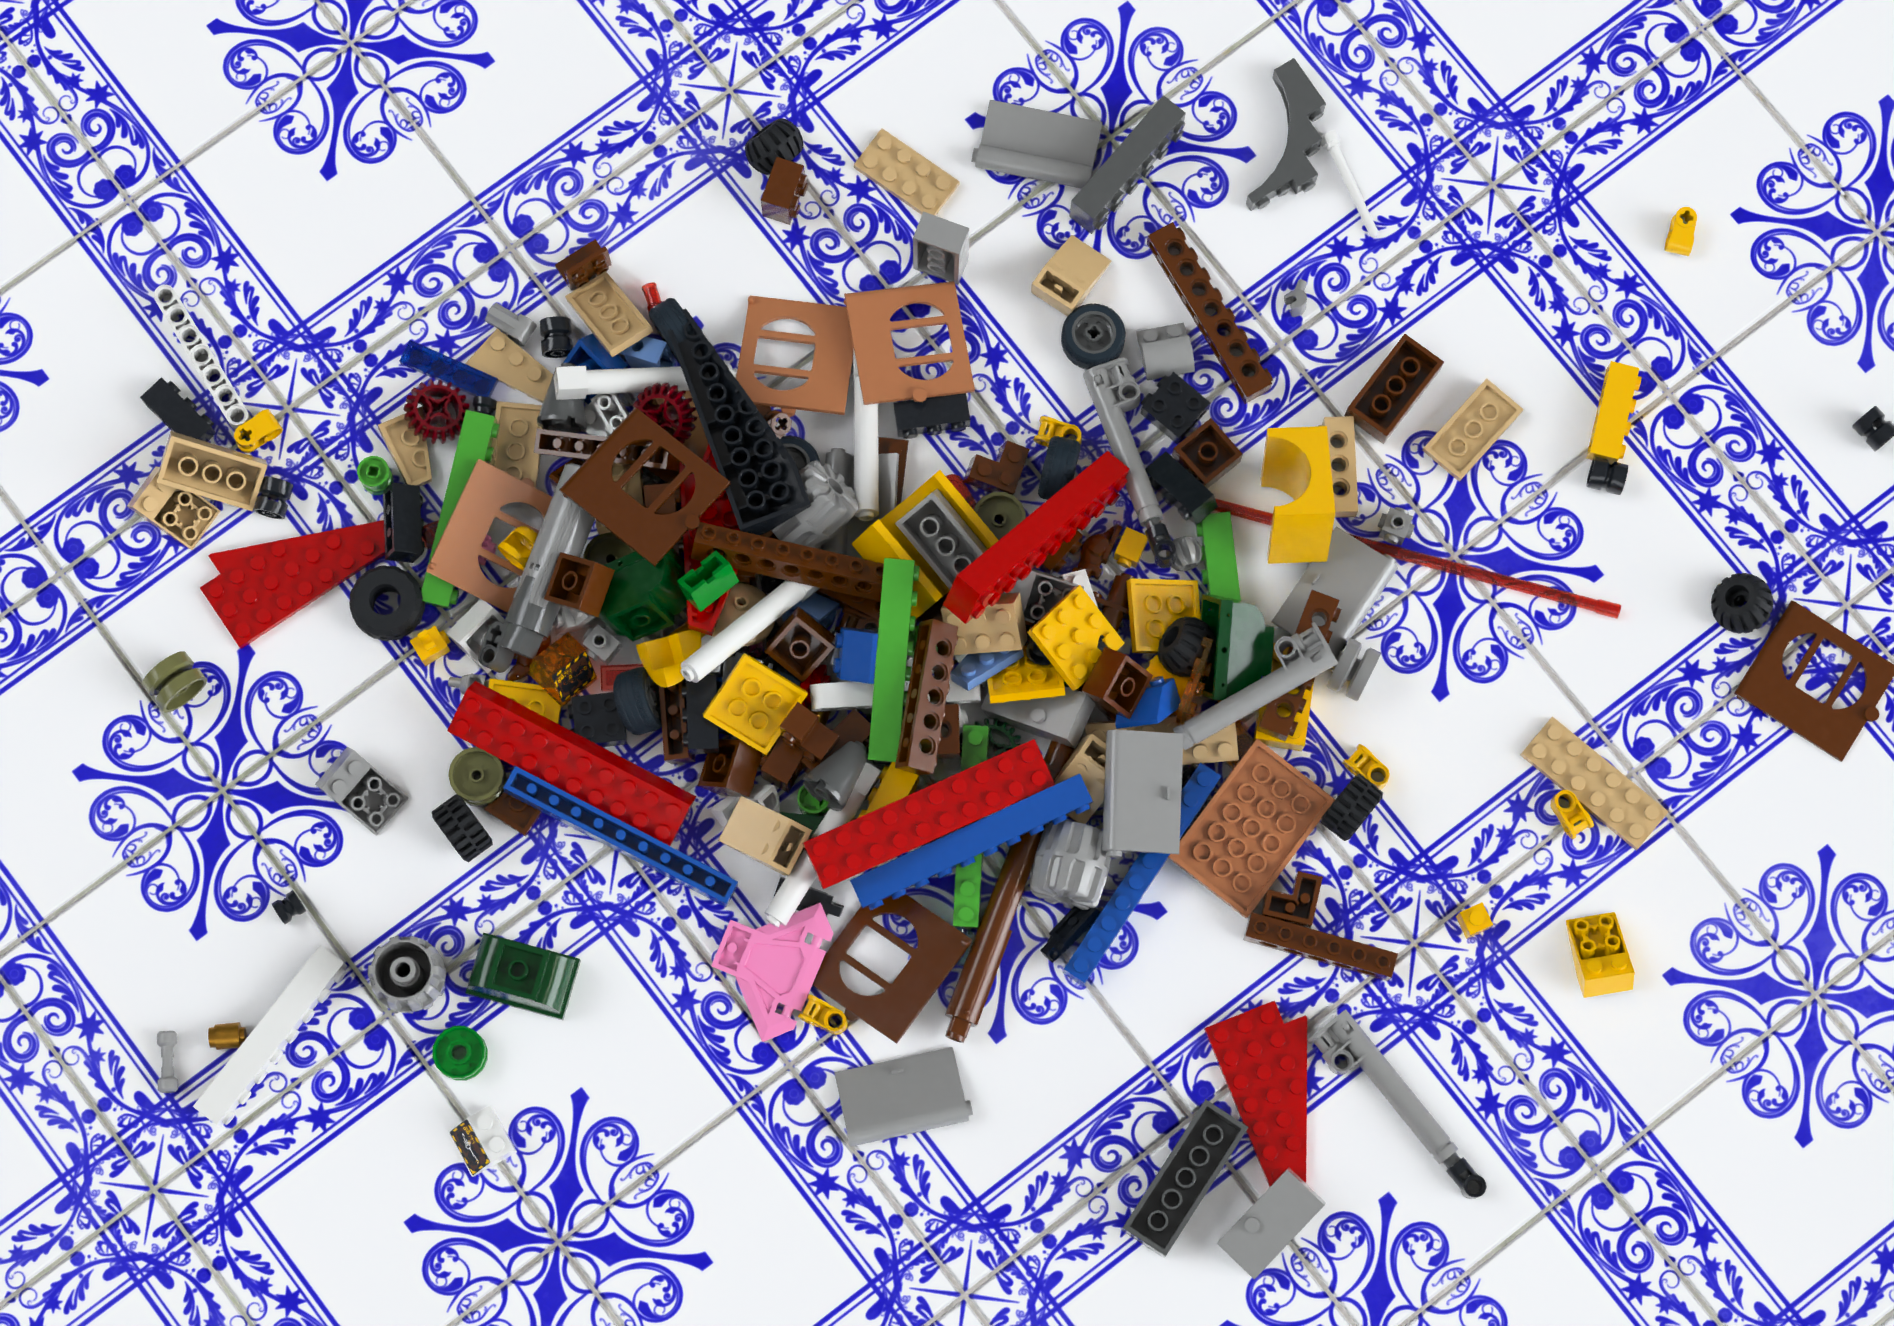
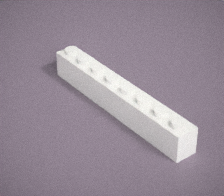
[193,945,347,1127]

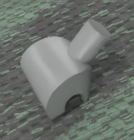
[1284,279,1307,317]
[448,673,486,695]

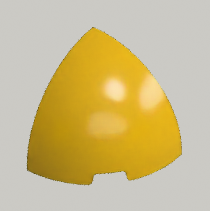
[636,630,701,688]

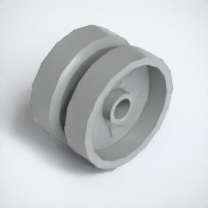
[1326,638,1381,701]

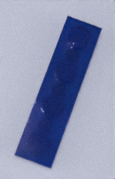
[399,340,498,398]

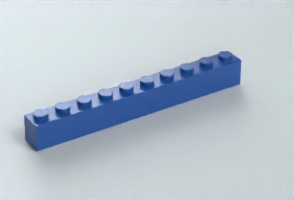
[1063,762,1221,987]
[503,766,738,907]
[850,774,1093,910]

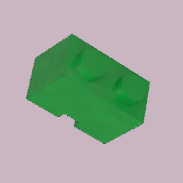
[677,550,739,612]

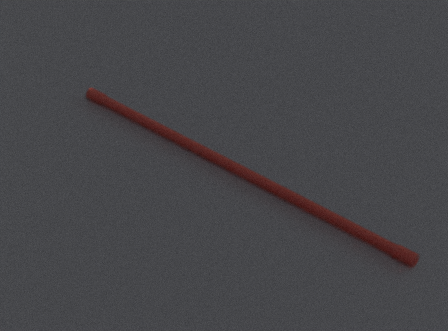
[1214,498,1621,619]

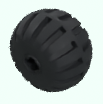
[745,118,804,175]
[1711,573,1773,634]
[1157,616,1216,677]

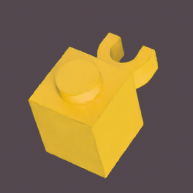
[410,626,451,666]

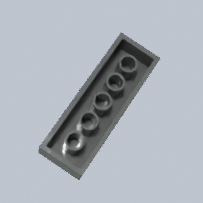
[1069,95,1186,234]
[1121,1099,1249,1258]

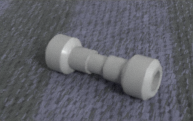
[157,1031,178,1093]

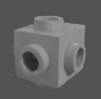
[1377,507,1415,545]
[582,624,623,666]

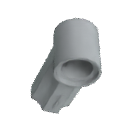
[485,303,537,346]

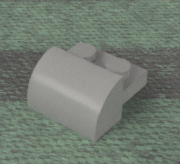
[1136,322,1195,381]

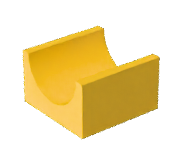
[1260,426,1335,564]
[852,470,999,619]

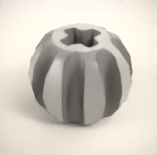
[1166,536,1202,571]

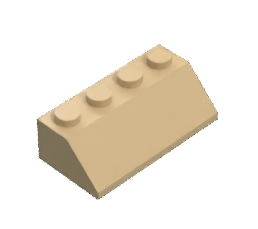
[156,431,267,511]

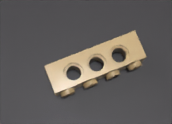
[1318,416,1358,518]

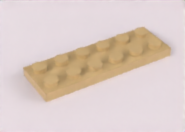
[1085,713,1239,765]
[1520,716,1669,850]

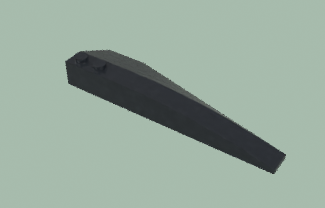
[668,308,811,535]

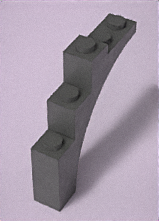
[1246,58,1326,211]

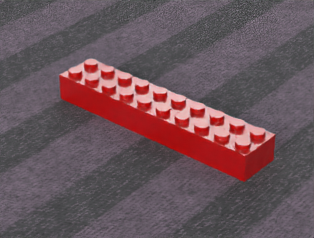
[943,451,1130,624]
[447,681,697,846]
[802,739,1055,889]

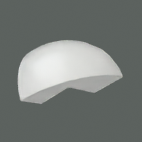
[710,784,780,828]

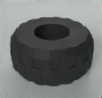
[349,565,425,641]

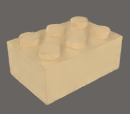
[941,592,1028,655]

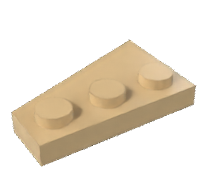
[378,406,432,486]

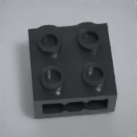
[1140,372,1211,444]
[568,692,628,747]

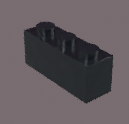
[140,377,216,442]
[893,393,970,439]
[1145,452,1218,525]
[383,482,425,563]
[681,674,720,754]

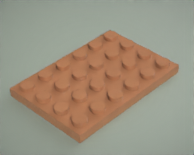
[1168,739,1335,918]

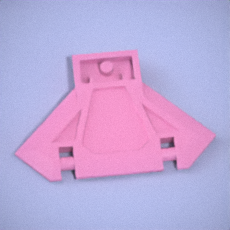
[711,902,834,1042]

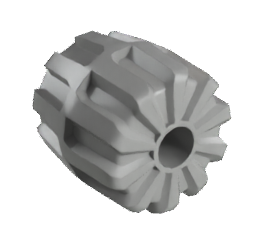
[771,460,859,548]
[1030,821,1111,910]
[368,936,447,1014]

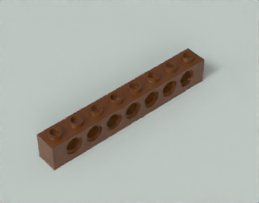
[1147,222,1273,404]
[691,522,884,602]

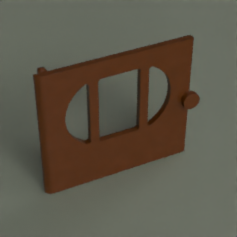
[559,408,731,567]
[1734,600,1894,762]
[813,894,972,1044]

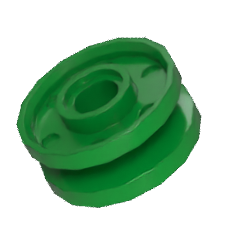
[432,1026,488,1081]

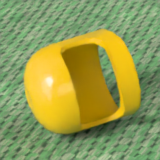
[497,526,538,571]

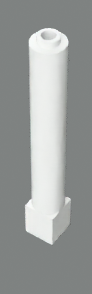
[854,353,879,521]
[554,364,737,400]
[681,580,820,683]
[764,762,881,928]

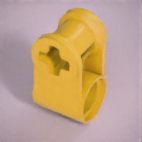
[1664,207,1697,256]
[234,409,283,453]
[1033,416,1082,447]
[1342,744,1390,790]
[1550,790,1594,839]
[798,994,848,1035]

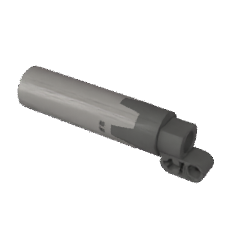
[478,463,595,673]

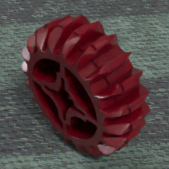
[403,379,470,444]
[633,382,698,444]

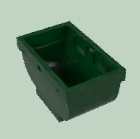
[598,548,687,642]
[1198,594,1275,700]
[465,932,581,1021]

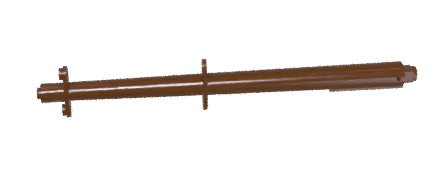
[945,573,1135,1043]

